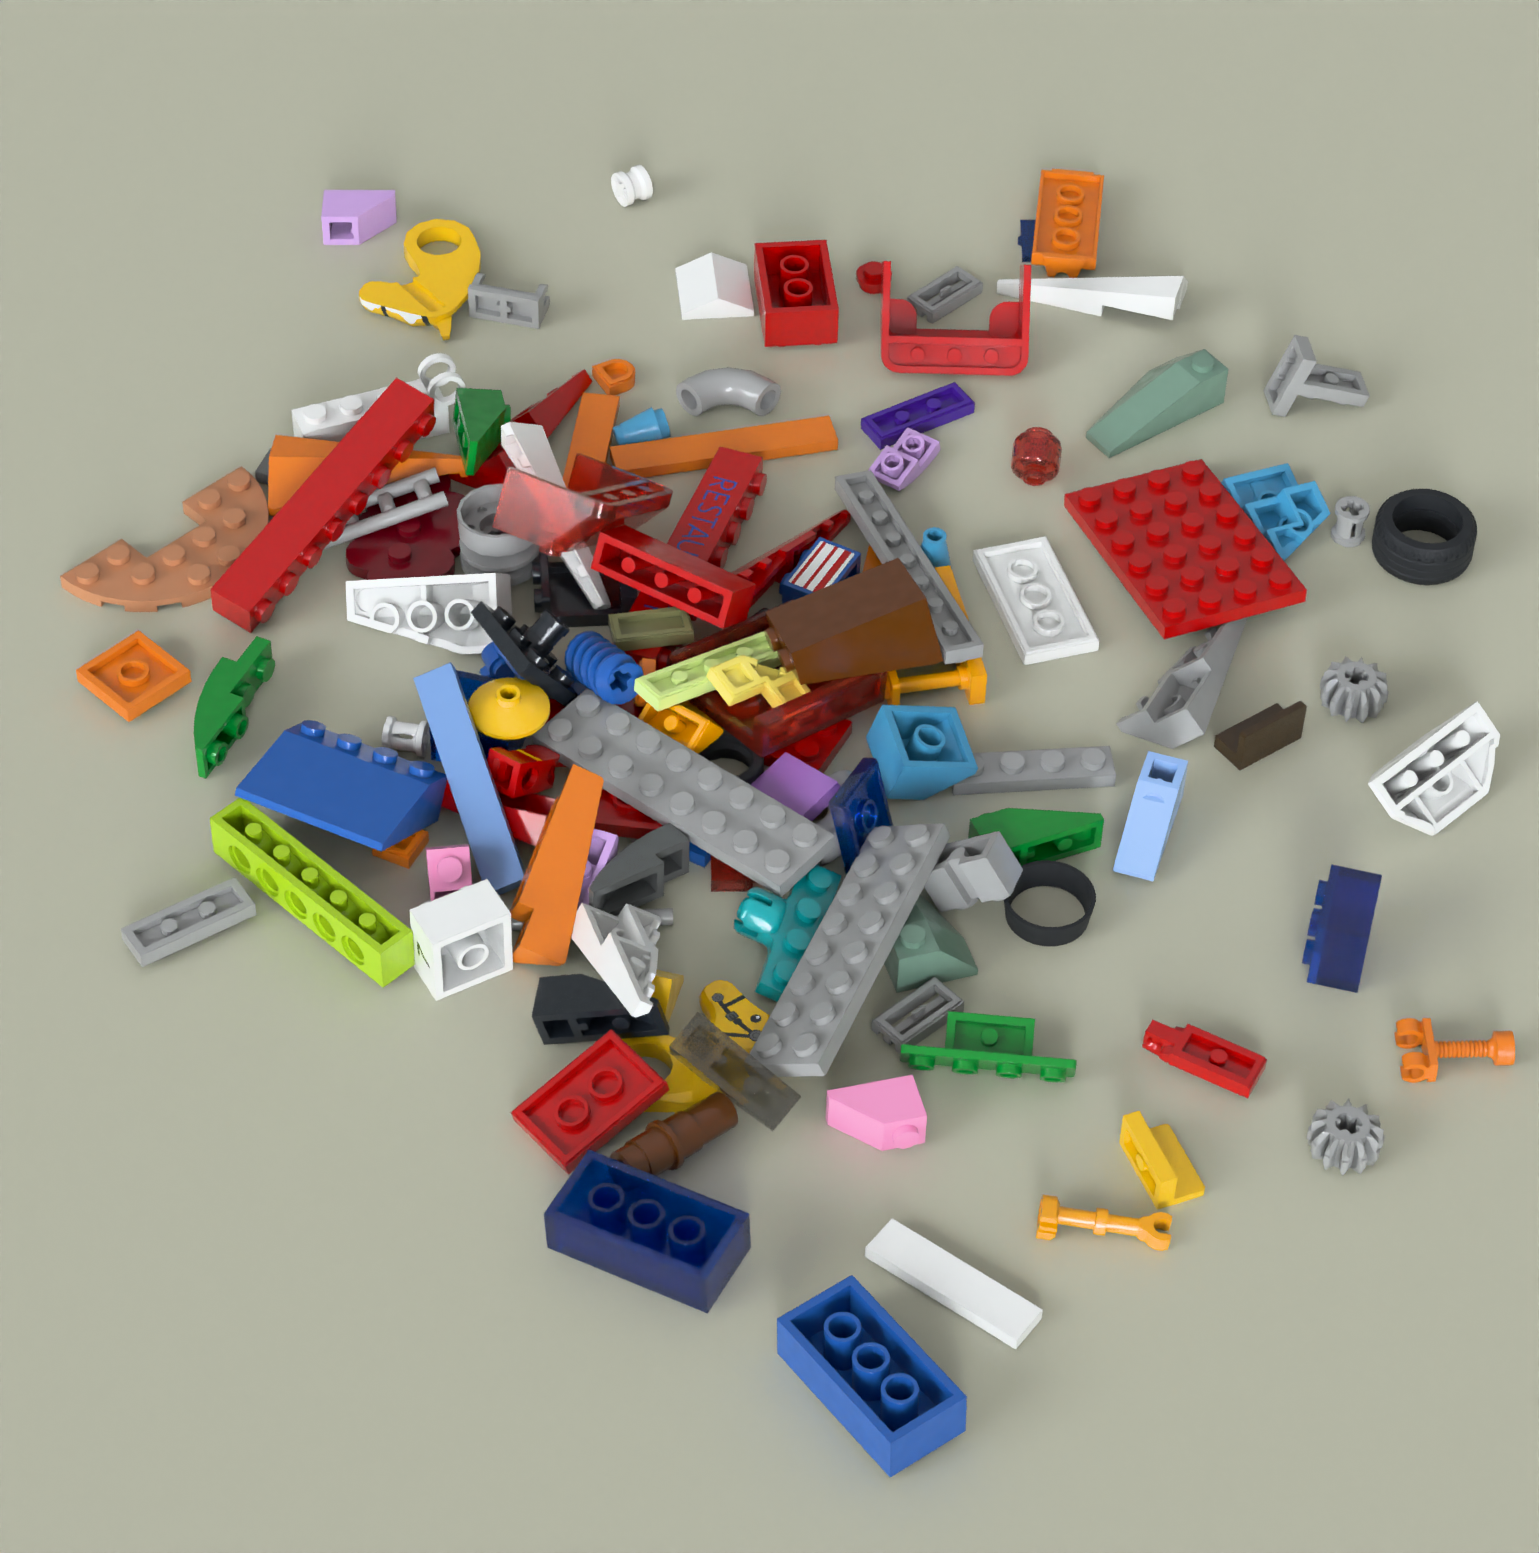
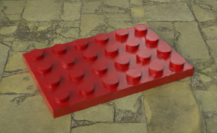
[1064,459,1307,640]

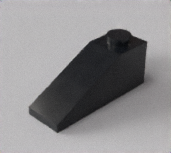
[531,974,670,1045]

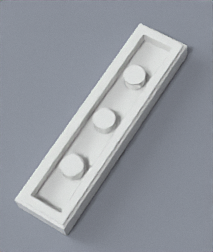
[865,1218,1043,1349]

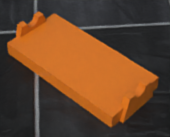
[1031,168,1104,278]

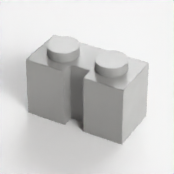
[924,831,1023,912]

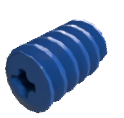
[564,631,644,704]

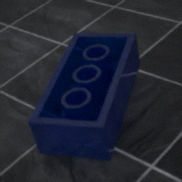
[544,1150,751,1314]

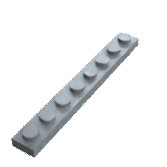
[835,470,984,665]

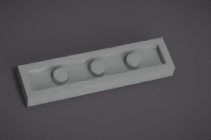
[952,746,1116,795]

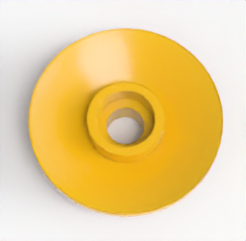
[468,678,550,740]

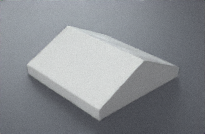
[675,252,754,320]

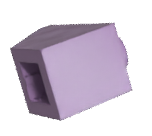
[321,190,397,245]

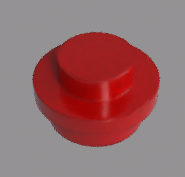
[856,261,892,294]

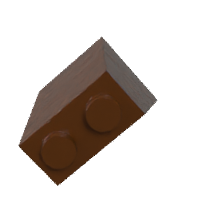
[764,558,943,685]

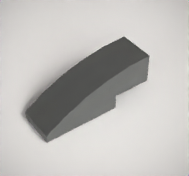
[589,823,690,916]

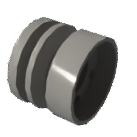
[457,484,541,586]

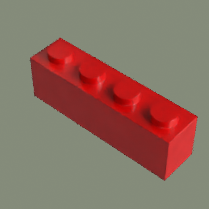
[591,525,756,629]

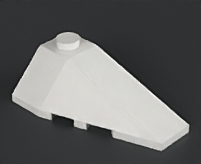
[346,573,512,654]

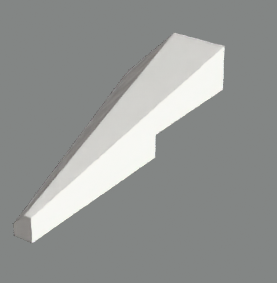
[997,276,1188,320]
[501,422,611,610]
[571,903,661,1017]

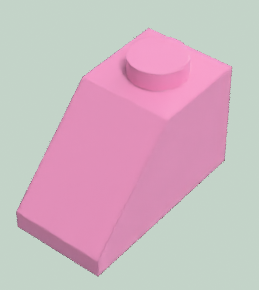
[825,1075,927,1151]

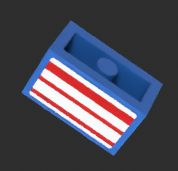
[779,537,861,605]

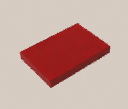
[510,1029,670,1175]

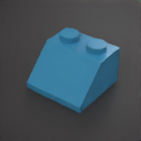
[866,705,978,800]

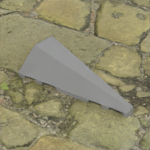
[1116,617,1248,749]

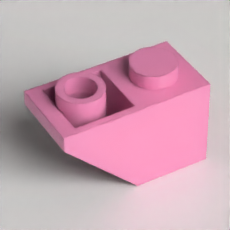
[425,844,472,901]

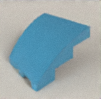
[1221,463,1331,561]

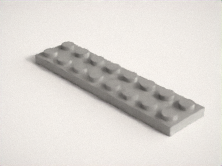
[532,688,836,897]
[744,823,950,1077]

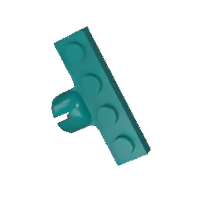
[733,864,842,1002]

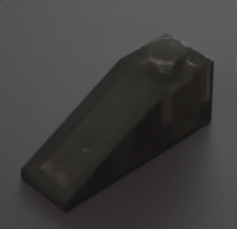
[669,1012,801,1132]

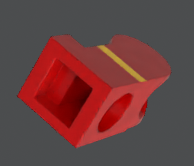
[487,745,560,798]

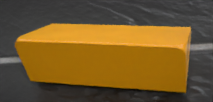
[638,702,724,754]

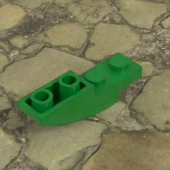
[193,636,275,779]

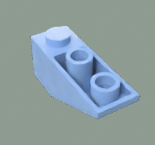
[1113,751,1188,881]

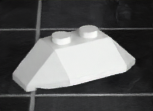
[1368,701,1500,836]

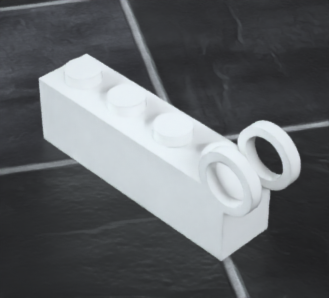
[292,353,465,442]

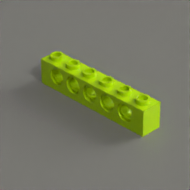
[210,798,415,988]

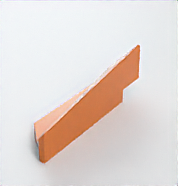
[510,764,604,966]

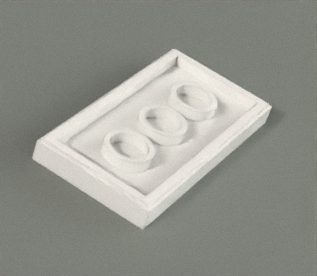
[973,536,1099,665]

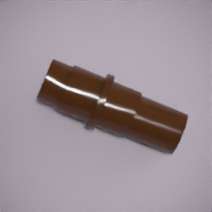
[610,1092,738,1188]

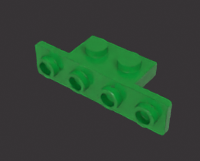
[900,1011,1077,1083]

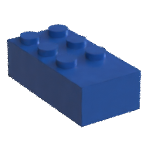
[777,1275,967,1477]

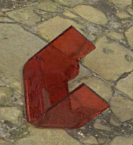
[492,453,673,557]

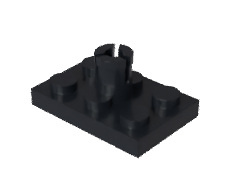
[471,601,579,707]

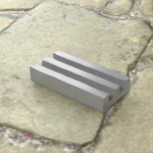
[907,266,983,324]
[871,977,965,1054]

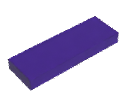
[861,382,975,450]

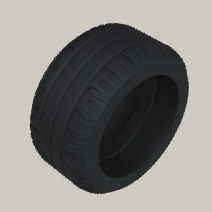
[1372,489,1477,585]

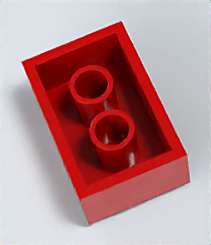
[754,240,839,347]

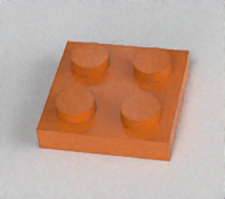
[76,630,192,722]

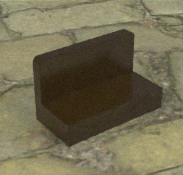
[1214,701,1307,771]

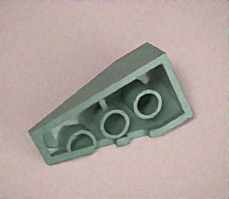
[1086,349,1229,458]
[844,862,978,993]

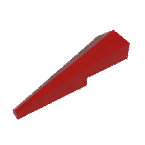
[448,369,593,489]
[731,509,851,626]

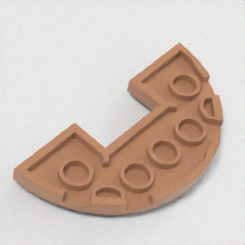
[60,466,270,612]

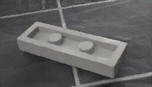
[121,877,256,967]

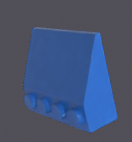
[235,720,447,852]

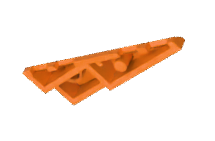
[268,435,468,516]

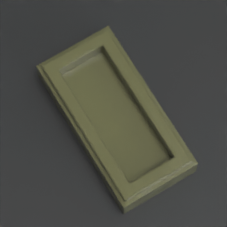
[608,607,694,651]

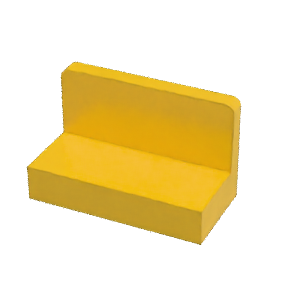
[1119,1111,1205,1210]

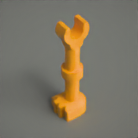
[1036,1194,1172,1251]

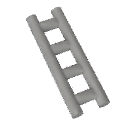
[324,467,449,550]

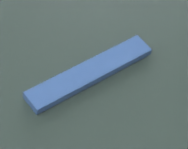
[413,662,525,895]

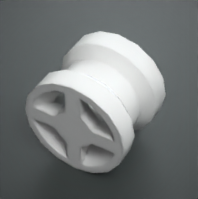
[611,165,653,207]

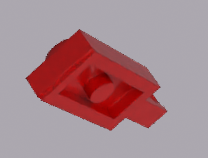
[1142,1019,1267,1099]

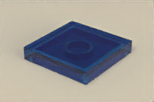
[829,758,893,873]

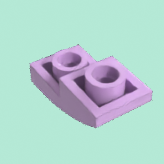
[869,427,940,491]

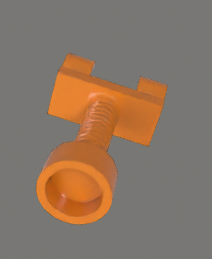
[1394,1018,1515,1083]

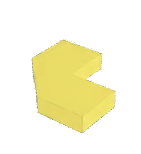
[706,655,819,723]

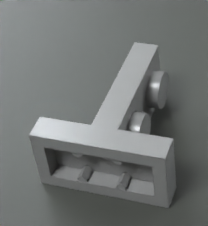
[1264,335,1369,417]

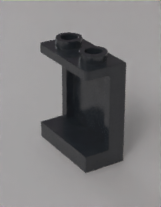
[532,547,638,627]

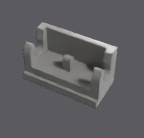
[468,273,550,329]

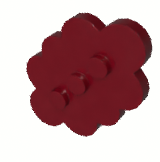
[345,474,465,580]

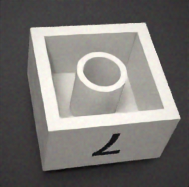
[409,879,513,1001]

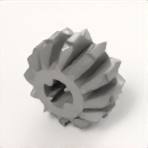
[1320,656,1389,723]
[1307,1098,1385,1176]

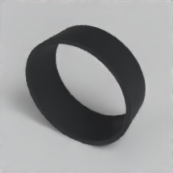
[1004,860,1096,946]

